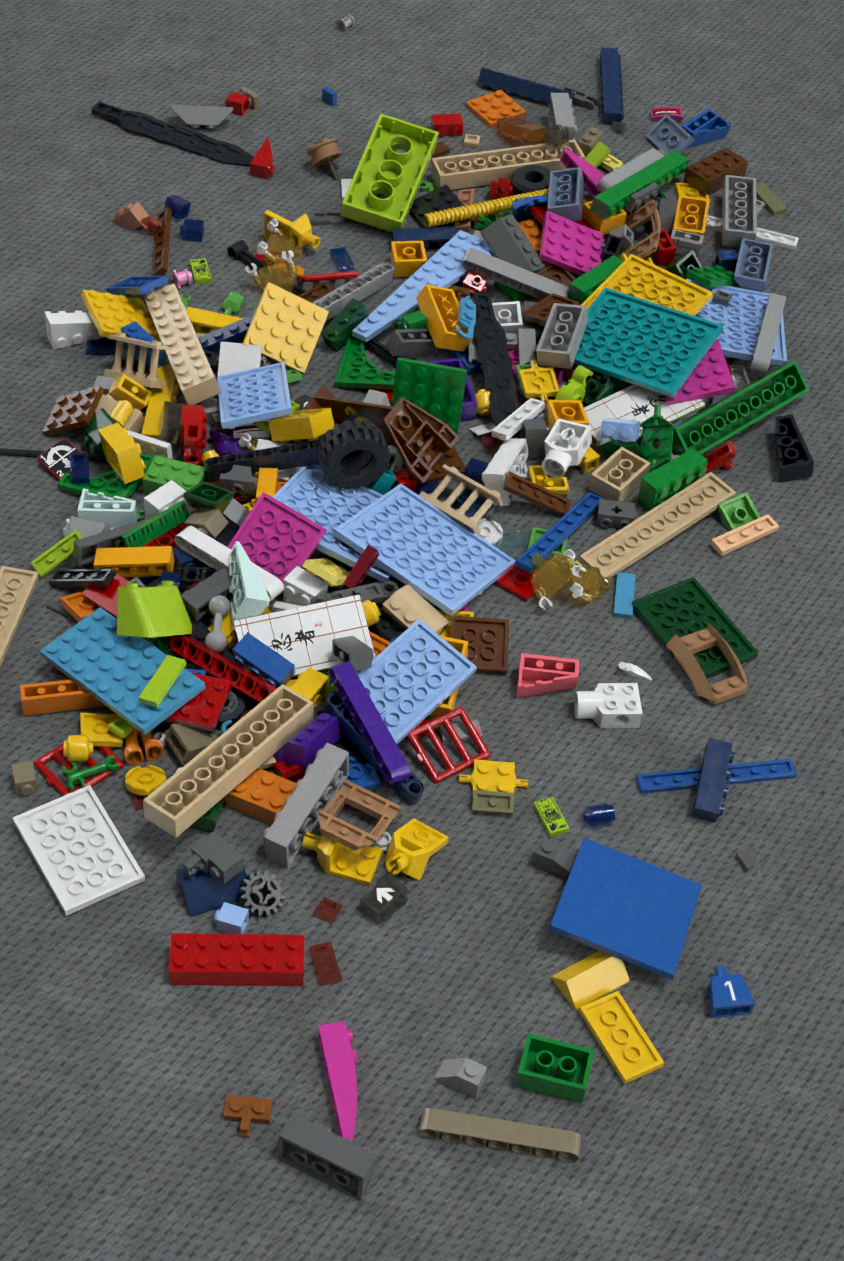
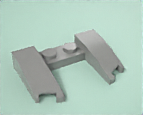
[468,328,536,370]

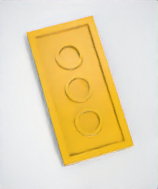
[579,991,664,1084]

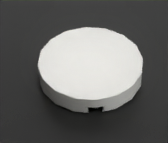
[478,518,503,546]

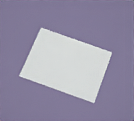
[218,342,262,376]

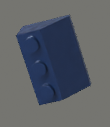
[176,865,248,917]

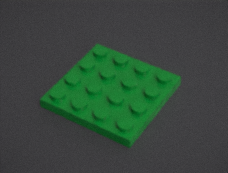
[391,357,467,435]

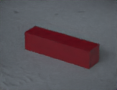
[343,545,380,589]

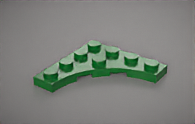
[335,338,395,390]
[57,453,154,499]

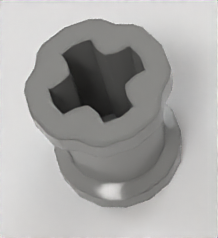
[336,14,355,31]

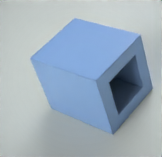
[214,902,249,934]

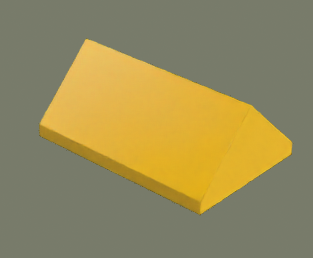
[551,950,630,1011]

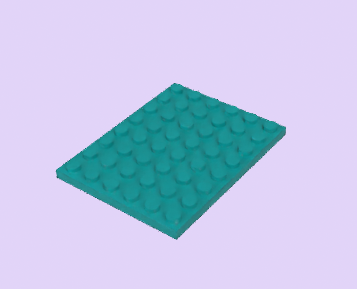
[574,287,723,398]

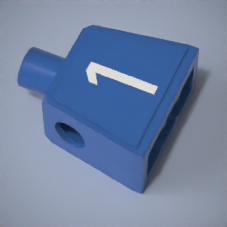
[708,966,755,1018]

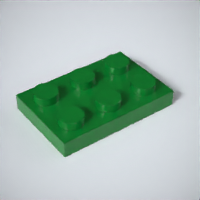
[686,265,738,288]

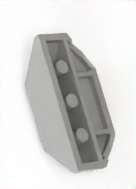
[172,105,233,128]

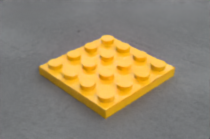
[242,282,329,374]
[81,290,162,342]

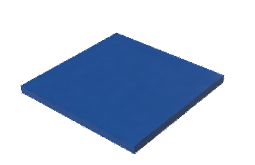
[549,838,702,980]

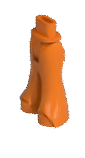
[124,728,164,765]

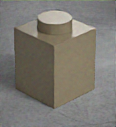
[11,761,38,795]

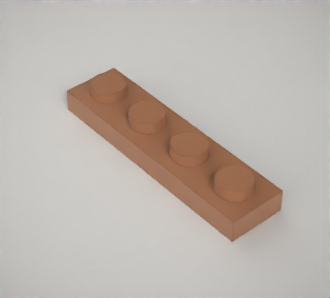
[454,188,475,233]

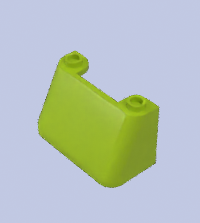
[117,581,192,638]

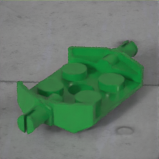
[640,404,674,473]

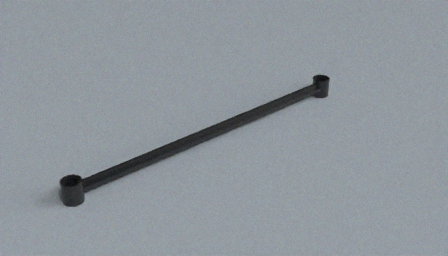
[227,240,417,365]

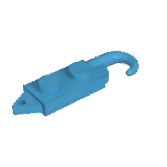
[456,296,476,339]

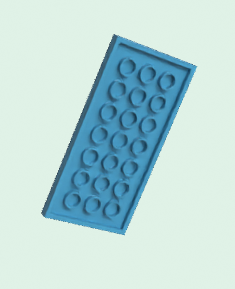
[40,607,206,735]

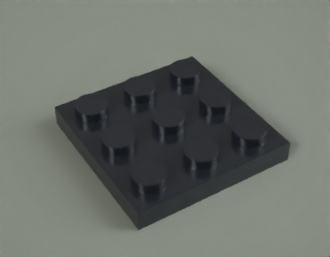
[410,184,464,228]

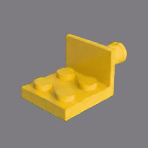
[264,210,320,252]
[384,818,449,880]
[302,832,383,887]

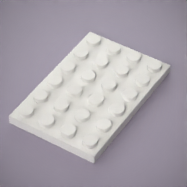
[13,785,145,916]

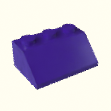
[273,713,340,768]

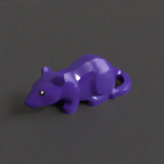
[209,429,248,456]

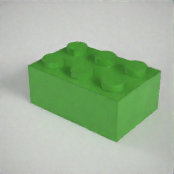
[142,455,207,505]

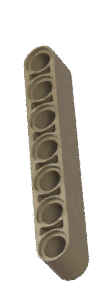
[419,1108,581,1162]

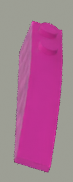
[560,149,630,217]
[318,1021,358,1142]

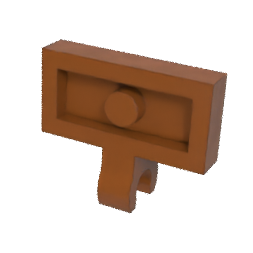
[223,1095,273,1138]

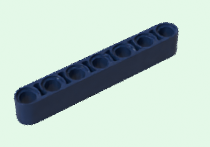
[478,68,575,104]
[324,691,424,805]

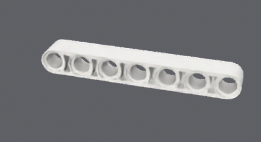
[175,526,284,602]

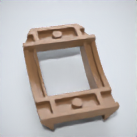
[619,199,661,259]
[666,623,747,705]
[318,779,401,851]

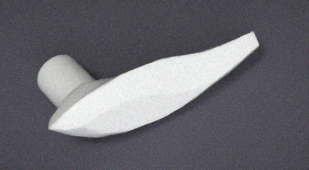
[618,662,652,681]

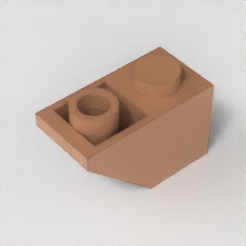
[112,202,150,230]

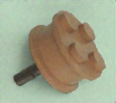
[307,137,344,180]

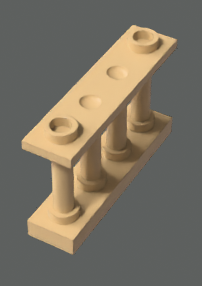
[104,332,169,388]
[419,464,504,536]

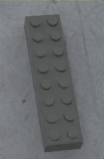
[73,518,151,566]

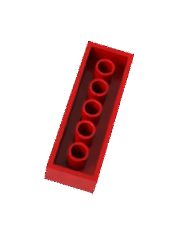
[169,933,305,986]

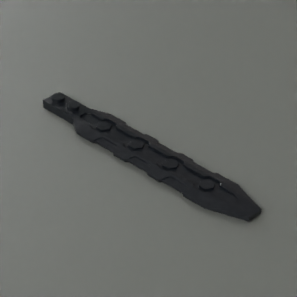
[91,101,254,167]
[473,292,522,439]

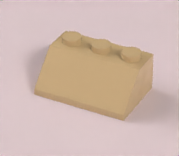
[382,584,450,634]

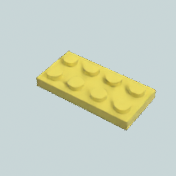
[302,558,350,587]

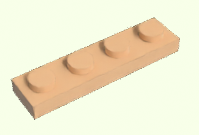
[710,514,779,556]

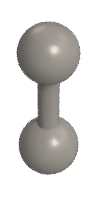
[205,595,231,653]

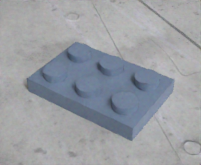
[646,113,695,154]

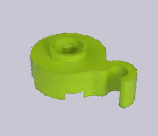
[554,365,593,402]

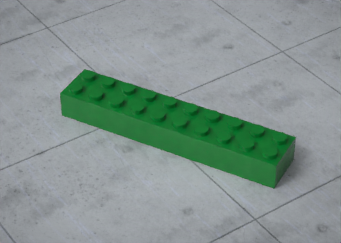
[672,360,810,456]

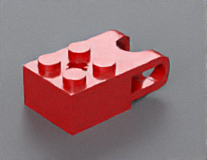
[181,405,207,466]

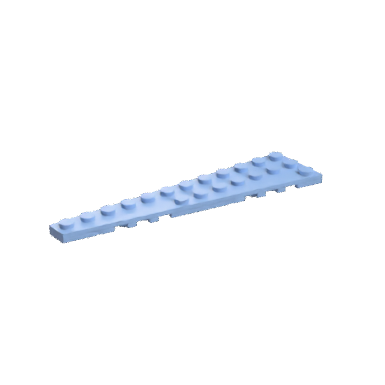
[352,230,495,342]

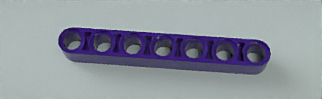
[329,661,411,784]

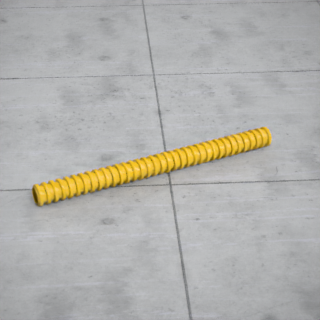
[424,188,549,228]

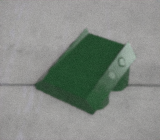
[582,369,619,406]

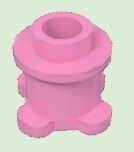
[172,269,193,289]

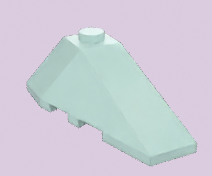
[229,541,270,624]

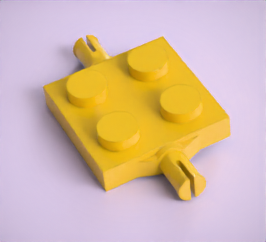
[519,360,559,405]
[459,760,528,798]

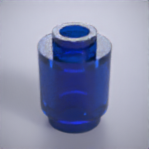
[416,481,443,499]
[583,803,615,827]

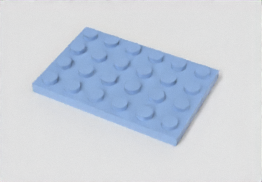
[217,362,293,429]
[358,619,477,744]

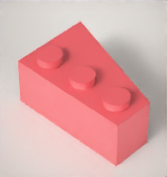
[516,653,580,698]

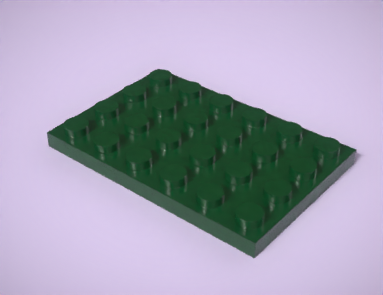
[632,577,759,679]

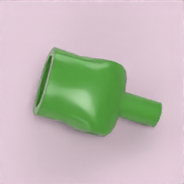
[221,292,245,315]

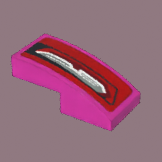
[651,107,683,122]

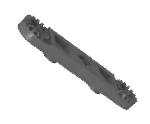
[310,580,399,605]

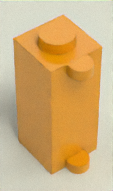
[251,468,279,506]

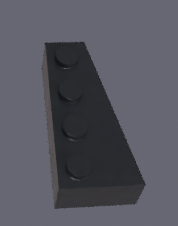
[774,414,814,483]

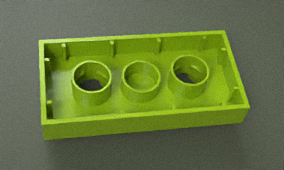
[340,113,439,232]

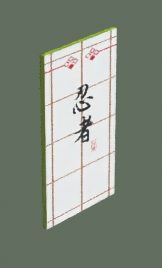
[584,384,705,443]
[234,595,376,680]

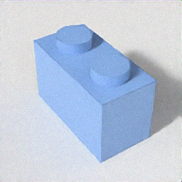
[600,418,640,442]

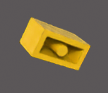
[108,373,152,410]

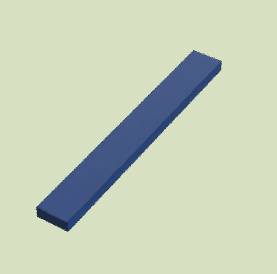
[515,492,604,573]
[636,759,797,794]

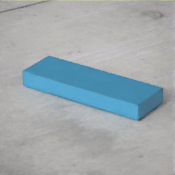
[613,572,636,619]

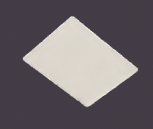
[469,422,496,435]

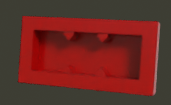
[705,440,736,474]
[273,761,314,783]

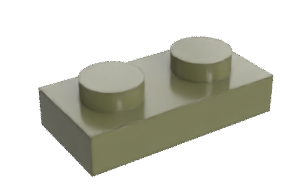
[472,790,515,815]

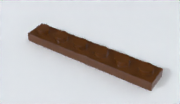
[151,207,172,276]

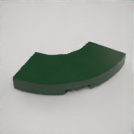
[595,437,644,458]

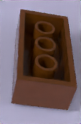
[683,148,748,197]

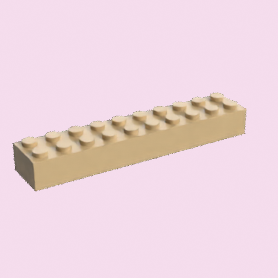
[430,139,585,190]
[144,284,221,405]
[143,684,314,838]

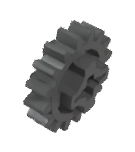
[238,870,286,918]

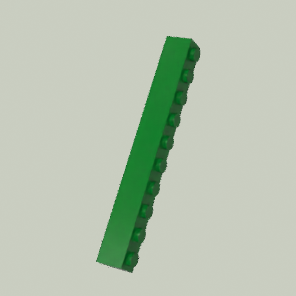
[590,150,689,220]

